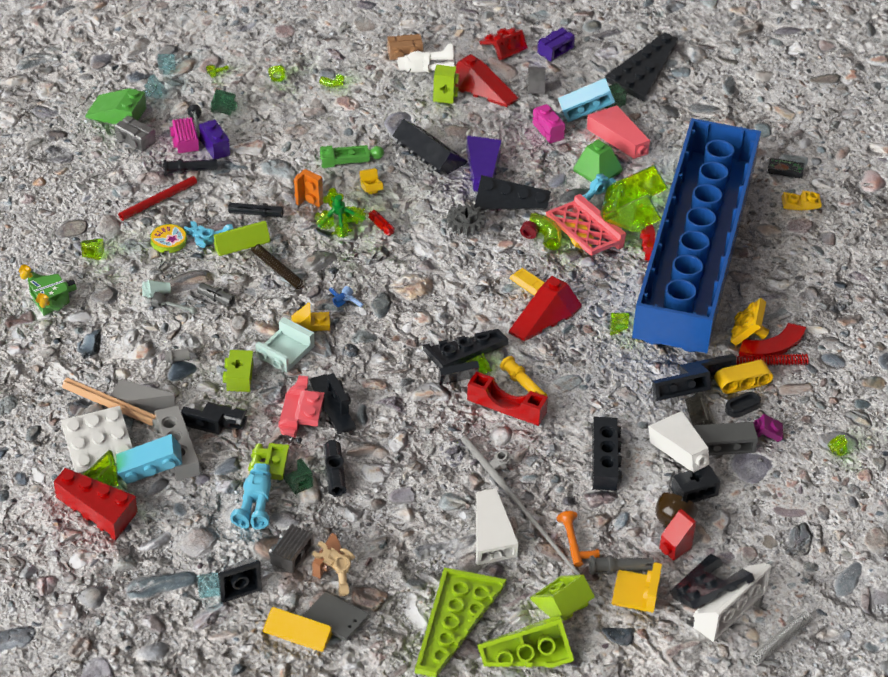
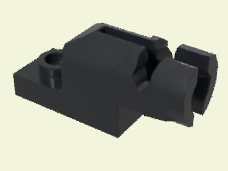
[181,402,248,435]

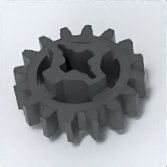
[447,203,486,236]

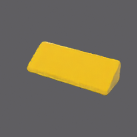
[263,607,332,652]

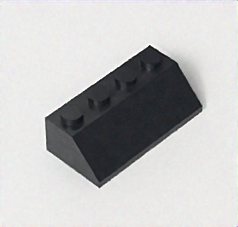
[392,118,468,174]

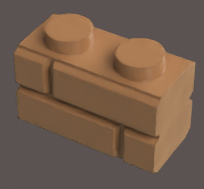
[387,34,423,60]

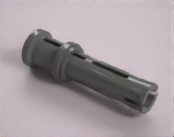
[589,555,654,575]

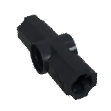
[323,440,346,497]

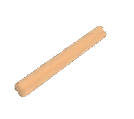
[62,377,156,426]

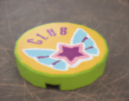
[150,224,187,253]

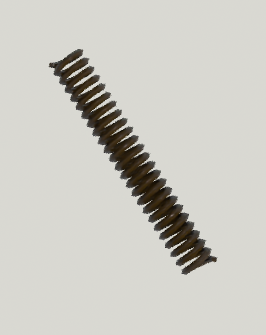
[251,244,304,290]

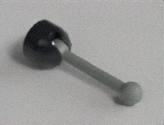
[187,105,202,139]

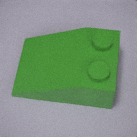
[85,88,147,124]

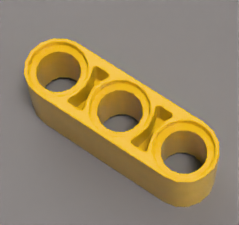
[714,360,773,394]

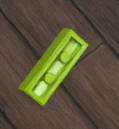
[214,221,270,256]

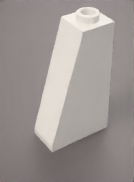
[648,411,710,472]
[476,488,518,565]

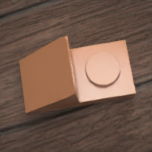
[312,533,344,579]

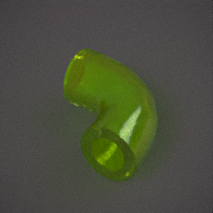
[529,213,562,250]

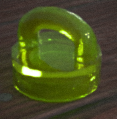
[268,65,285,82]
[827,435,848,456]

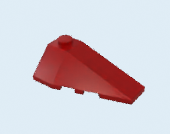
[456,54,518,107]

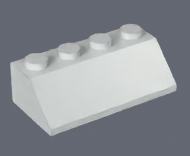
[693,564,772,642]

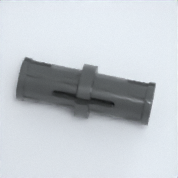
[197,282,235,307]

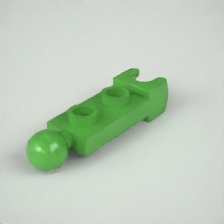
[320,145,384,168]

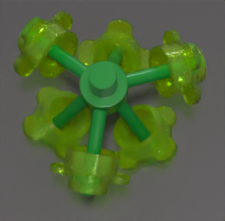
[314,188,366,238]

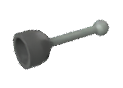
[151,292,197,314]

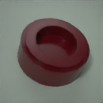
[520,221,539,239]

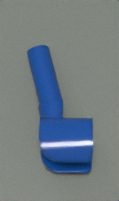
[329,287,345,307]

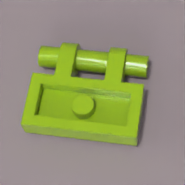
[248,443,289,480]

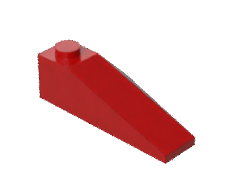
[509,276,582,341]

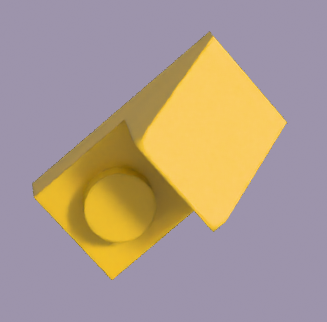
[291,302,330,331]

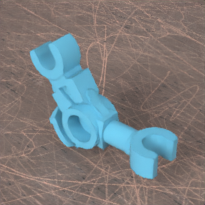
[582,174,619,202]
[184,221,234,248]

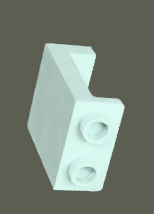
[255,317,315,373]

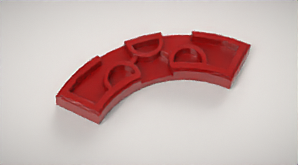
[738,323,806,359]

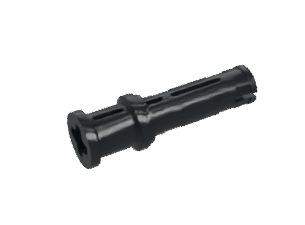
[163,159,218,175]

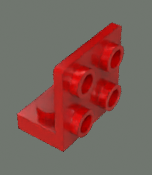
[479,28,528,60]

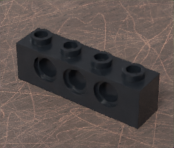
[592,417,622,491]

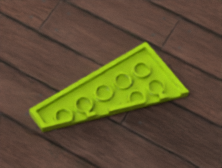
[415,567,507,677]

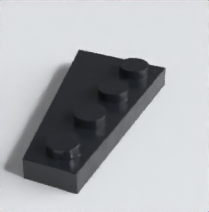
[474,175,551,211]
[423,329,508,368]

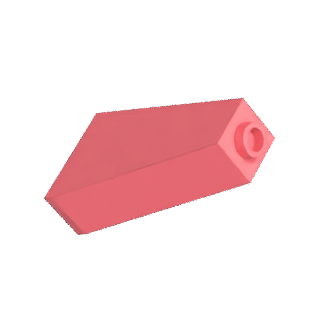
[587,105,650,159]

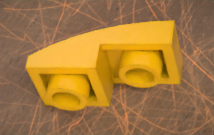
[781,190,822,210]

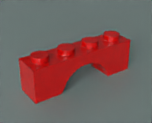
[467,371,548,426]

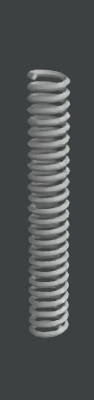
[750,611,813,666]

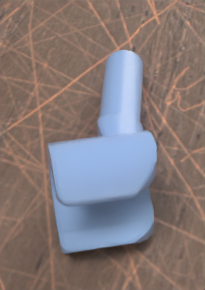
[342,286,364,307]

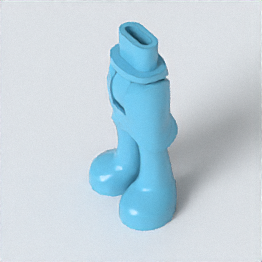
[230,463,271,529]

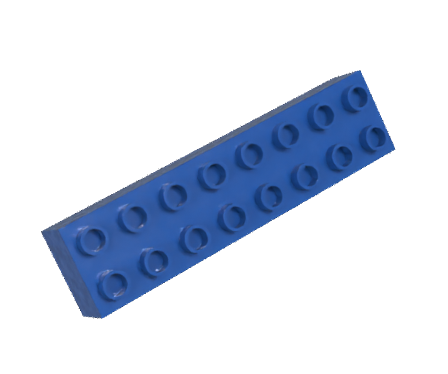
[632,118,761,353]

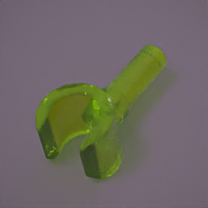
[206,64,229,78]

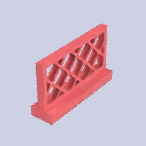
[546,194,626,256]

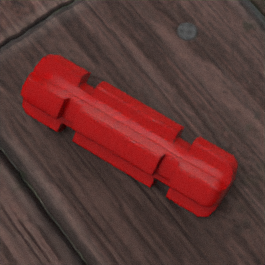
[368,210,395,236]

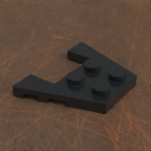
[670,554,755,609]

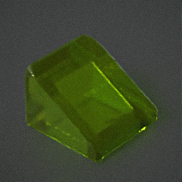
[81,238,104,260]
[609,313,630,335]
[466,354,493,374]

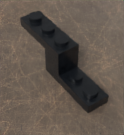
[652,354,737,401]

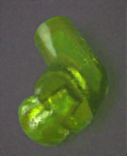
[319,74,345,88]

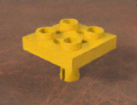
[730,298,770,346]

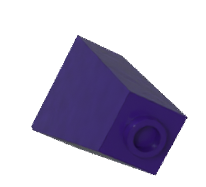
[466,135,502,192]

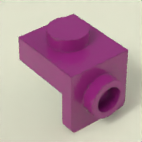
[753,414,783,442]

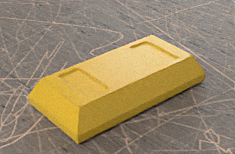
[509,268,545,295]

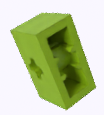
[433,64,459,104]
[223,350,254,392]

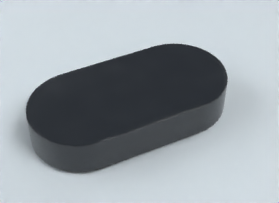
[725,392,761,418]

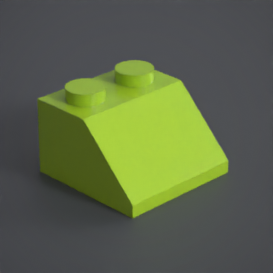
[530,575,595,621]

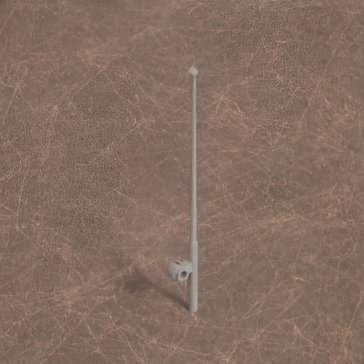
[461,435,606,605]

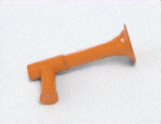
[556,511,600,567]

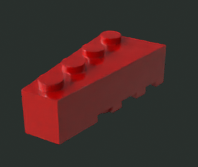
[54,468,138,541]

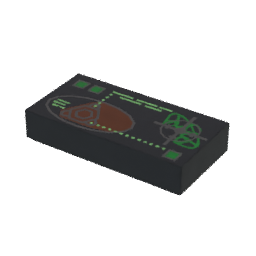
[767,158,805,179]

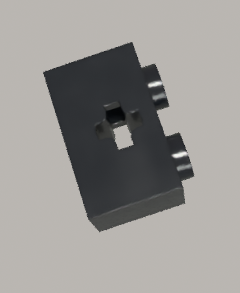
[671,465,720,503]

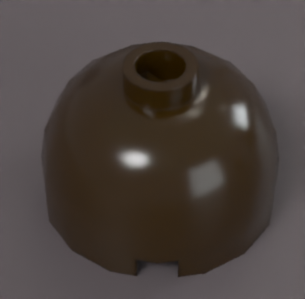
[655,493,698,529]

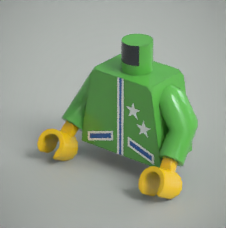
[18,264,77,316]

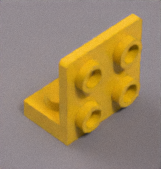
[611,562,662,613]

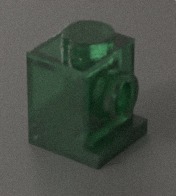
[211,89,238,116]

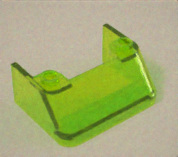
[600,164,668,233]

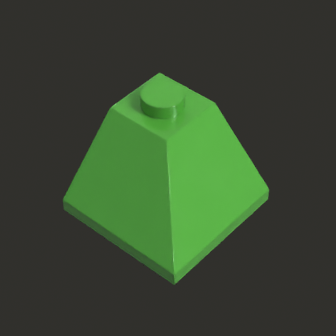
[573,139,623,182]

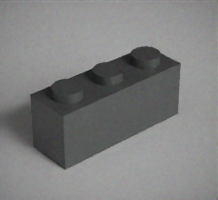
[694,422,758,456]

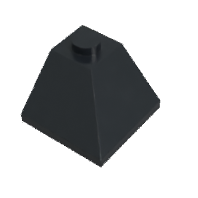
[218,558,262,603]

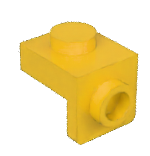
[359,168,383,194]

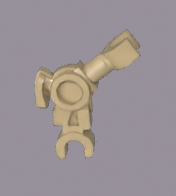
[312,541,355,597]

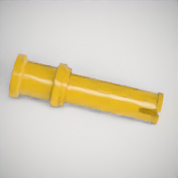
[500,356,547,396]

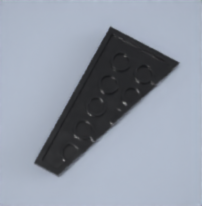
[605,32,678,102]

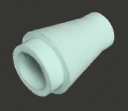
[142,280,171,298]

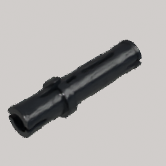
[228,202,284,218]

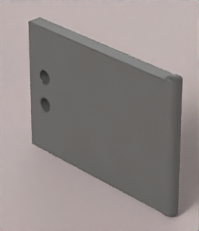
[302,592,370,642]

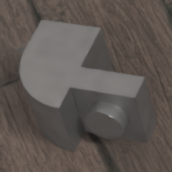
[527,66,545,94]

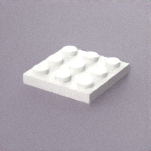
[60,406,133,475]

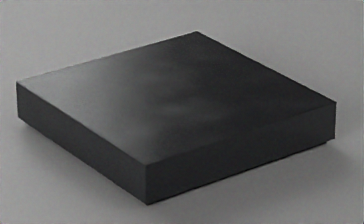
[438,361,480,385]

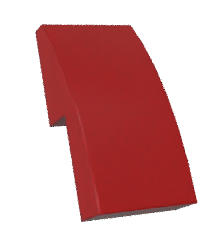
[640,222,655,261]

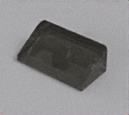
[685,392,716,427]

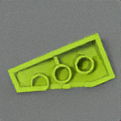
[477,615,574,667]

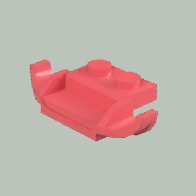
[278,375,325,438]

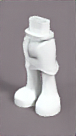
[398,43,456,73]

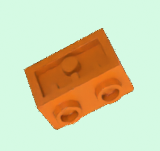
[294,169,324,207]

